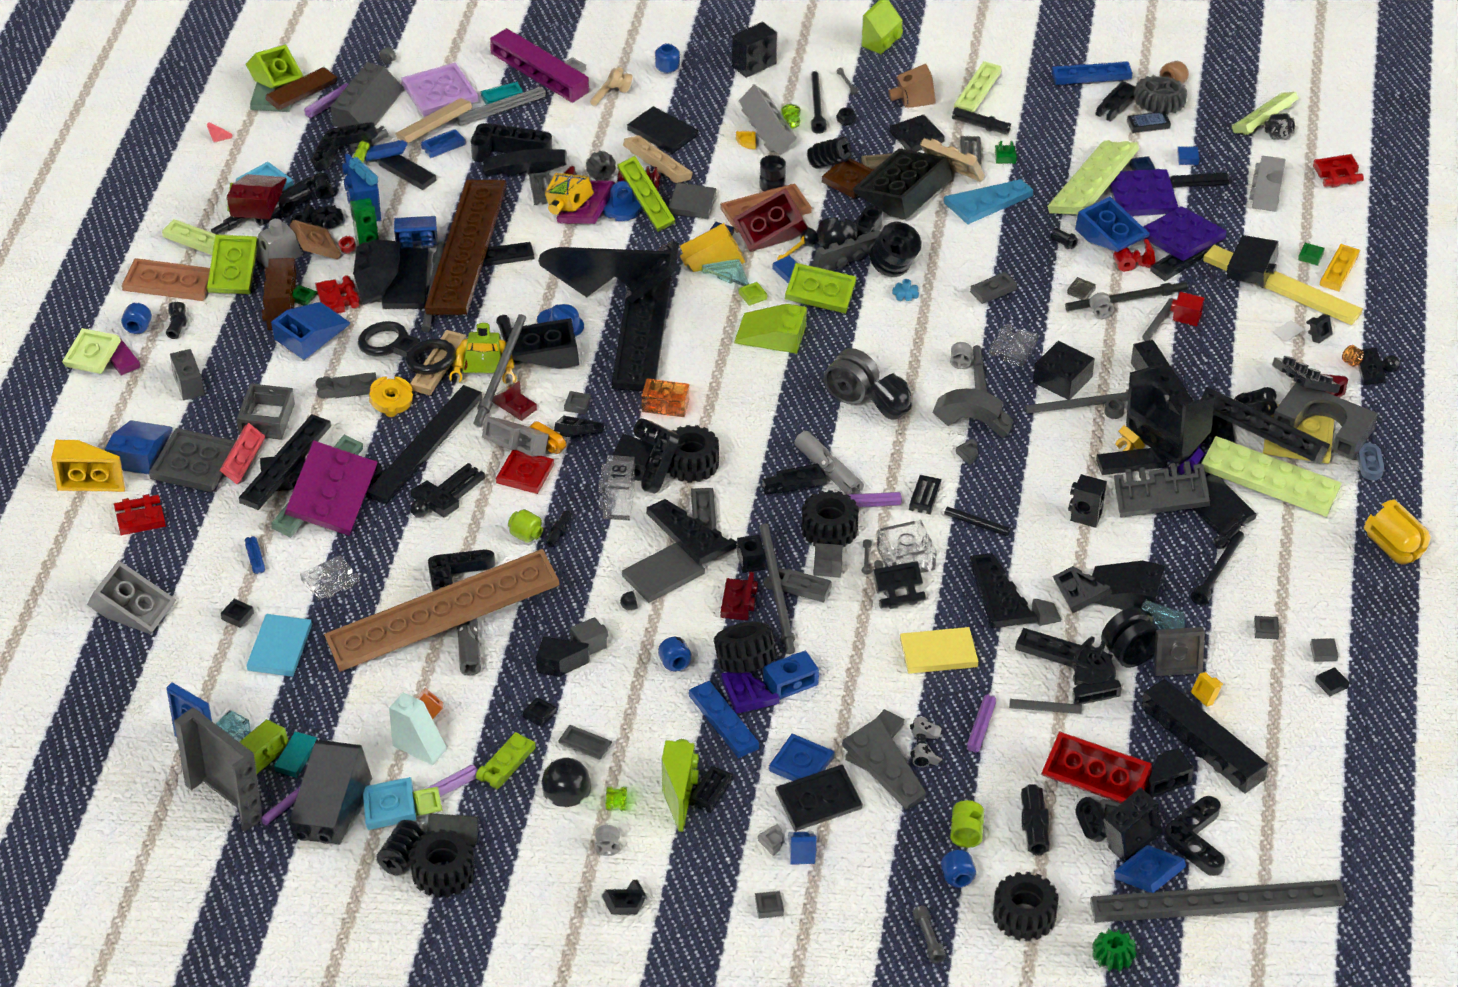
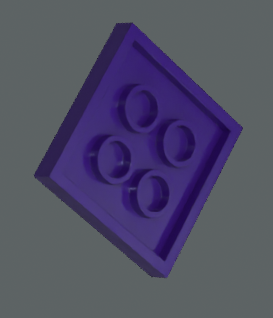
[1109,169,1179,216]
[1143,206,1227,261]

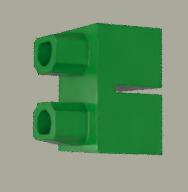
[350,198,379,245]

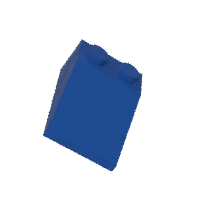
[1075,196,1150,252]
[105,420,173,475]

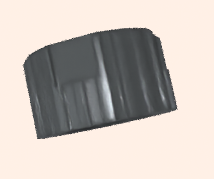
[1104,398,1125,419]

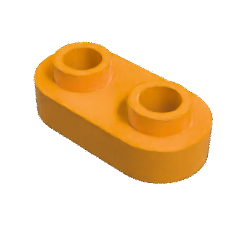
[529,421,566,454]

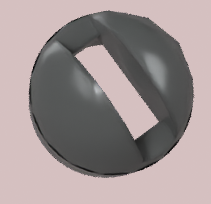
[379,47,396,64]

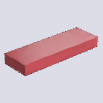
[219,423,266,484]

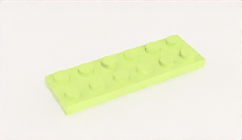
[1047,140,1139,214]
[1201,436,1342,517]

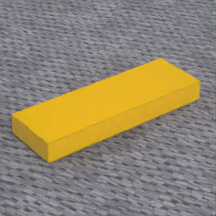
[1319,244,1360,292]

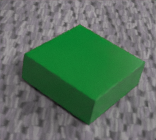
[1298,243,1325,266]
[292,285,317,306]

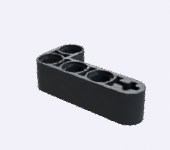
[471,123,553,162]

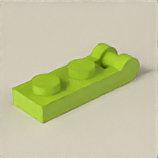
[476,732,535,789]

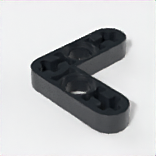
[311,122,379,171]
[634,418,678,494]
[428,549,495,592]
[1164,796,1225,876]

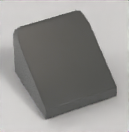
[1031,599,1062,626]

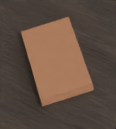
[721,183,812,233]
[122,258,210,301]

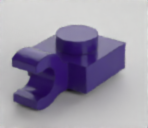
[1177,444,1208,475]

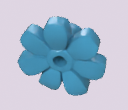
[892,279,919,301]

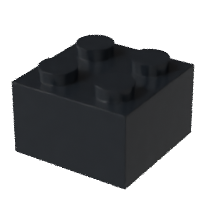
[732,21,777,78]
[1033,340,1095,400]

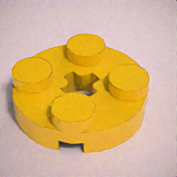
[369,376,413,417]

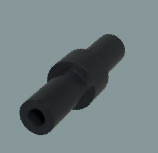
[546,510,572,547]

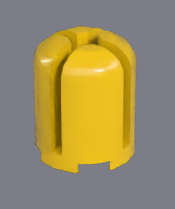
[1364,500,1431,565]

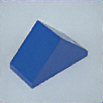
[788,831,816,865]

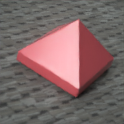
[207,123,233,142]

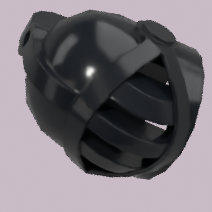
[867,373,912,420]

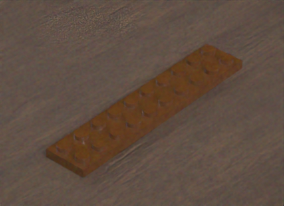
[425,180,507,315]

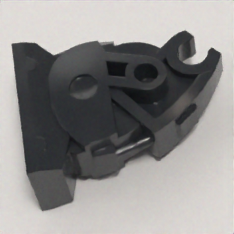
[1072,636,1122,705]

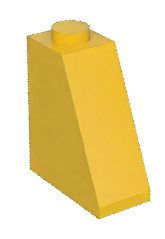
[680,223,745,272]

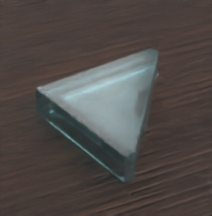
[702,259,749,286]
[1142,600,1185,630]

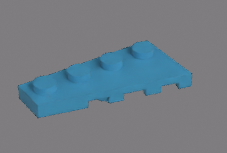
[944,179,1033,224]

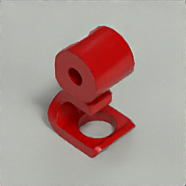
[1113,239,1155,272]

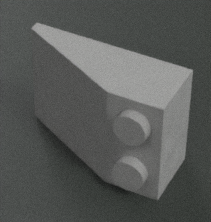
[87,560,176,634]

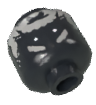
[1265,113,1295,139]

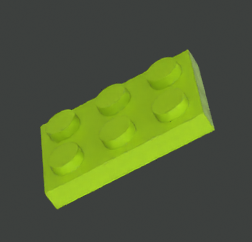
[207,235,258,294]
[785,263,857,314]

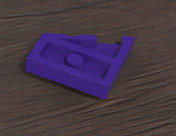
[721,672,780,714]

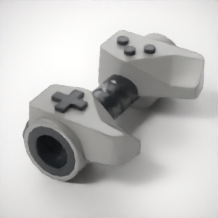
[910,717,942,767]

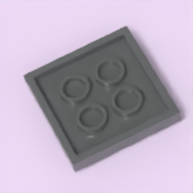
[149,428,236,492]

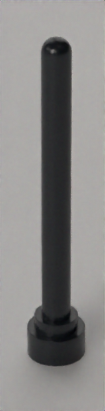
[811,71,827,134]
[1191,531,1244,606]

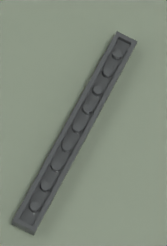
[1090,880,1346,923]

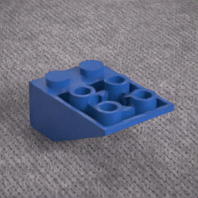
[342,154,381,221]
[394,216,438,248]
[271,302,350,360]

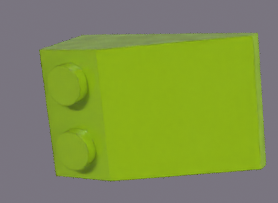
[735,304,807,354]

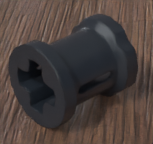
[312,172,334,199]

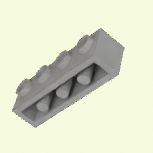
[738,84,797,155]

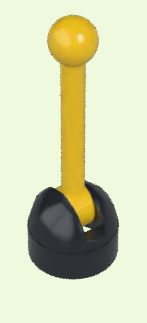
[777,227,818,260]

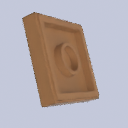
[290,220,341,260]

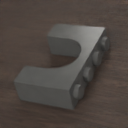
[1274,382,1378,460]

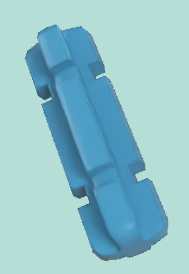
[349,157,379,186]

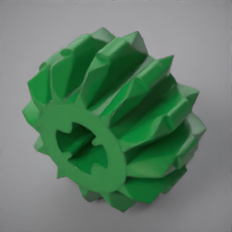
[1092,928,1136,973]

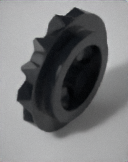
[310,205,343,229]

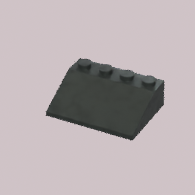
[853,148,952,219]

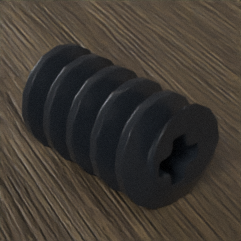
[807,136,851,169]
[376,820,427,875]

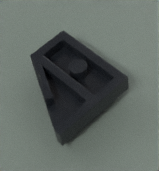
[554,415,605,437]

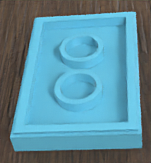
[247,614,312,677]

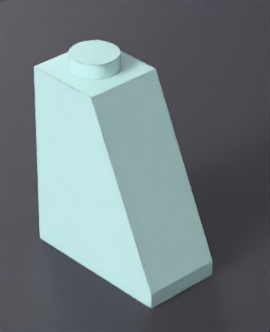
[389,692,447,765]

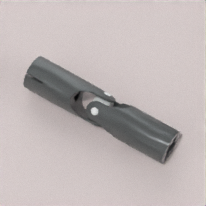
[457,618,481,676]

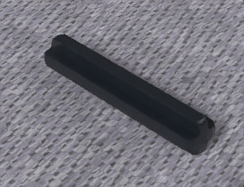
[1170,172,1230,188]

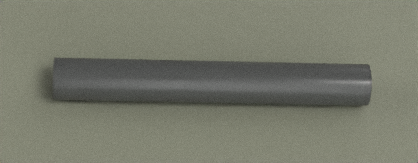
[1142,298,1173,341]
[1009,699,1082,714]

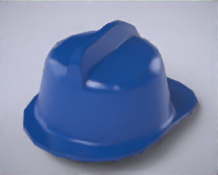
[537,304,584,336]

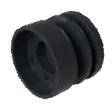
[869,221,922,277]

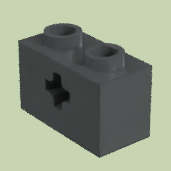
[170,349,204,400]

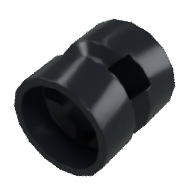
[759,155,786,191]

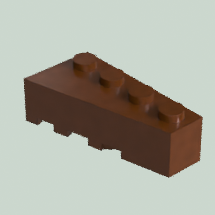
[262,258,297,330]

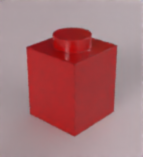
[1170,292,1205,326]

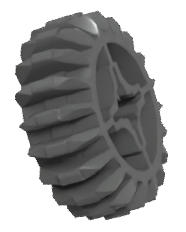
[1134,75,1188,114]

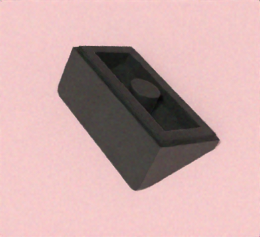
[427,813,479,847]

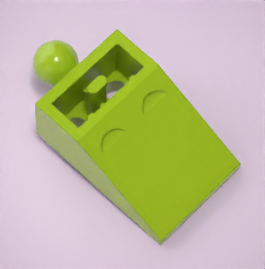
[662,739,699,832]

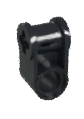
[854,205,882,237]
[1234,387,1277,416]

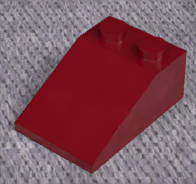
[226,174,287,219]
[732,188,808,252]

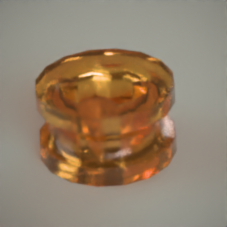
[1342,345,1364,367]

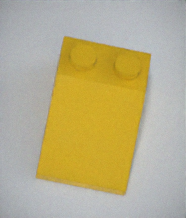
[51,439,125,492]

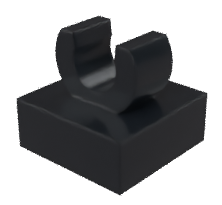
[1306,314,1333,343]

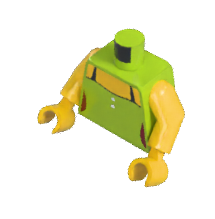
[449,323,517,384]

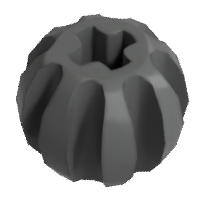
[586,151,616,181]

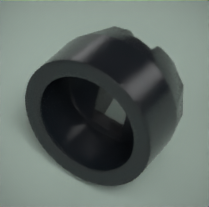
[168,302,186,316]
[620,591,638,610]

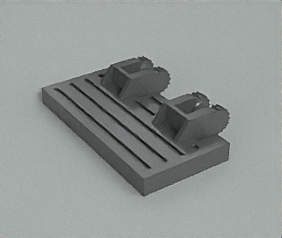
[1114,461,1210,518]

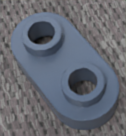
[1357,443,1384,480]

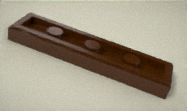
[266,67,337,110]

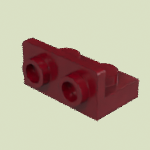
[720,572,758,621]

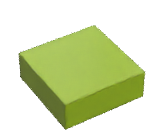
[739,282,767,306]
[412,786,443,816]

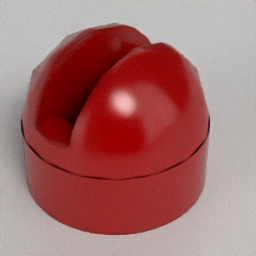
[338,236,356,254]

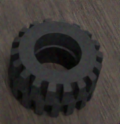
[667,425,719,483]
[801,490,859,547]
[713,622,777,673]
[410,829,475,898]
[993,872,1059,941]

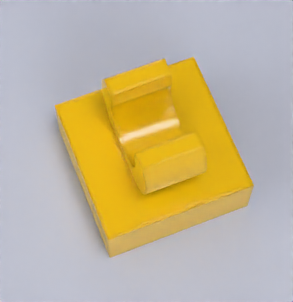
[1115,425,1145,451]
[1191,672,1223,707]

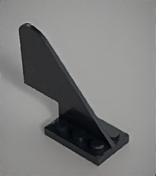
[538,239,679,303]

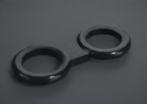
[358,321,456,375]

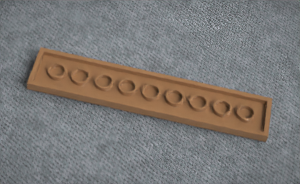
[324,549,560,672]

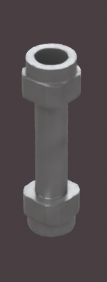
[912,906,946,963]

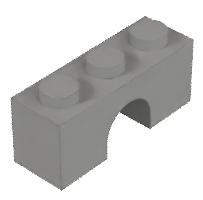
[1249,155,1286,212]

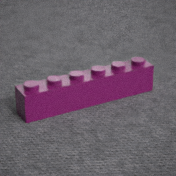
[490,28,589,103]

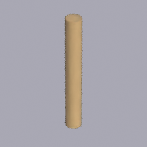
[590,67,624,106]

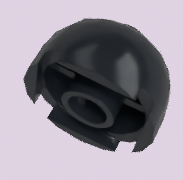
[817,217,858,249]
[542,757,591,807]

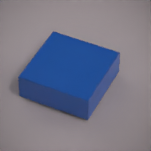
[1177,146,1199,165]

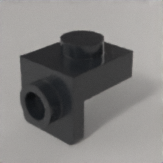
[602,879,646,915]

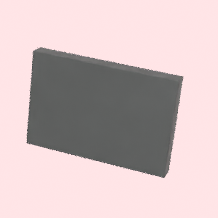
[622,543,705,603]

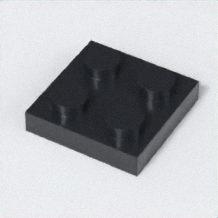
[890,114,945,151]

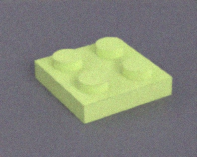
[62,328,121,374]

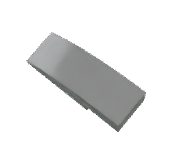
[482,416,549,456]

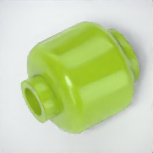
[508,509,543,543]

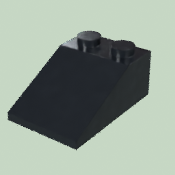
[508,318,579,369]
[1092,560,1165,617]

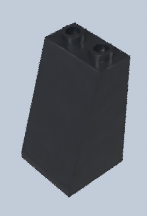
[289,740,372,845]

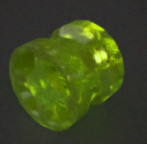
[781,104,801,129]
[606,786,627,811]

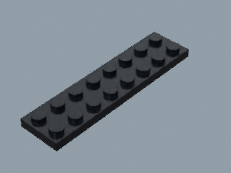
[612,274,672,392]

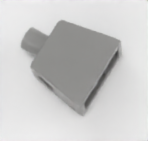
[257,219,302,268]

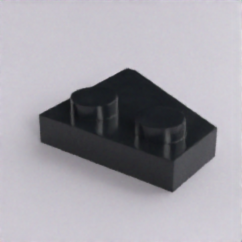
[1053,566,1112,613]

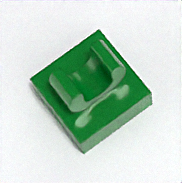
[995,141,1017,164]

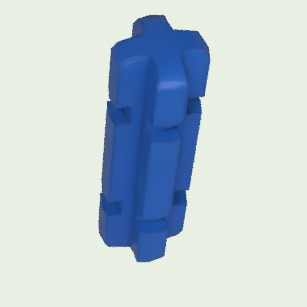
[244,536,265,574]

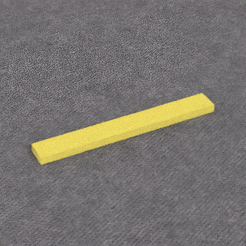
[1203,245,1363,325]

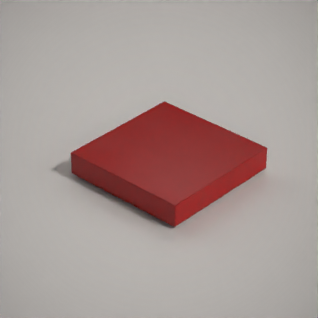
[496,450,554,494]

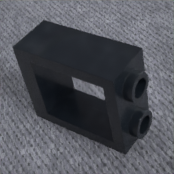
[1104,787,1162,862]

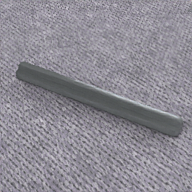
[456,86,546,126]

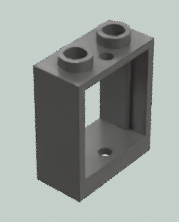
[237,383,295,440]

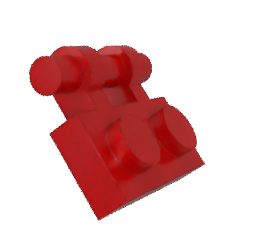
[1313,154,1364,188]
[315,275,359,314]
[113,494,166,536]

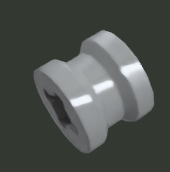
[1089,292,1114,319]
[950,342,972,369]
[595,825,620,856]

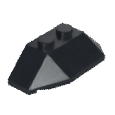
[353,239,401,305]

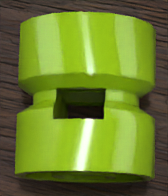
[950,800,984,848]

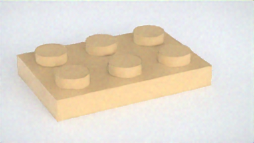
[921,138,985,182]

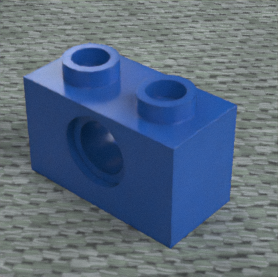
[763,650,819,700]

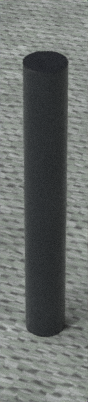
[944,506,1010,536]

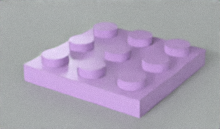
[401,63,478,117]

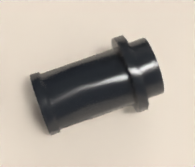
[1050,227,1078,249]
[166,312,187,339]

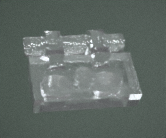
[989,324,1039,367]
[300,555,360,600]

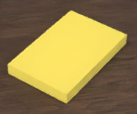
[900,627,978,674]

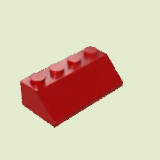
[1041,731,1152,803]

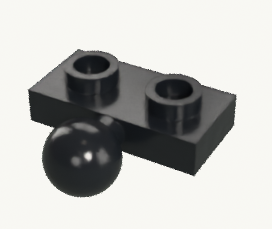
[1355,347,1400,385]
[410,480,459,518]

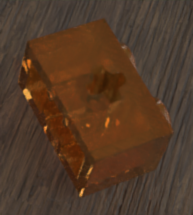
[642,379,690,417]

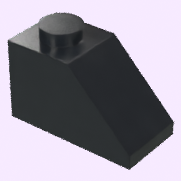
[536,636,590,677]
[1147,748,1194,798]

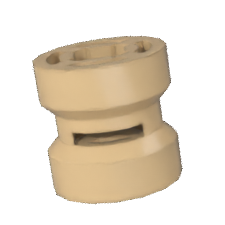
[607,68,632,93]

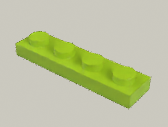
[617,156,675,232]

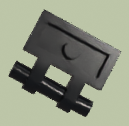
[872,561,926,609]

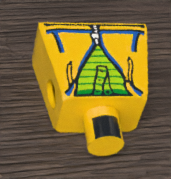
[545,173,594,215]

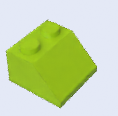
[861,0,903,54]
[245,44,303,88]

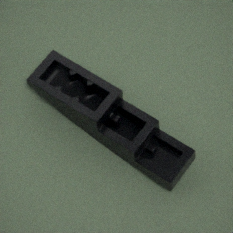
[483,149,567,177]

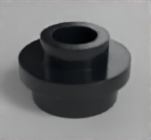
[836,107,856,125]

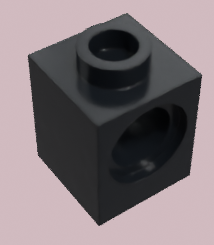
[737,535,765,573]

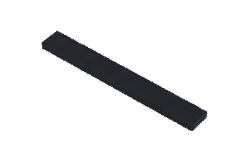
[367,385,482,505]

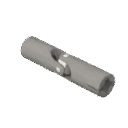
[794,431,864,494]

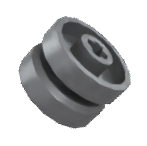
[823,348,880,405]

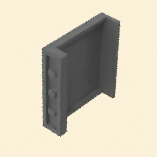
[174,707,263,832]

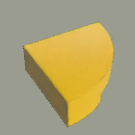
[736,131,756,149]

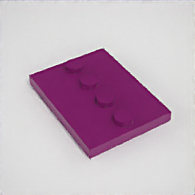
[285,441,378,536]

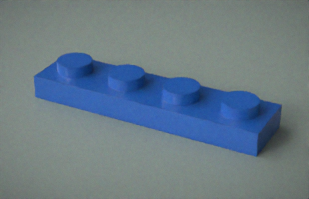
[1052,61,1133,85]
[689,681,759,758]

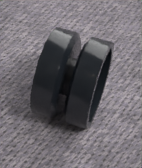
[1101,607,1159,668]

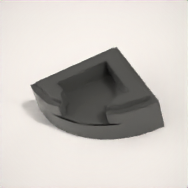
[956,439,978,465]

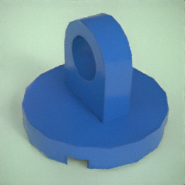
[602,181,642,222]

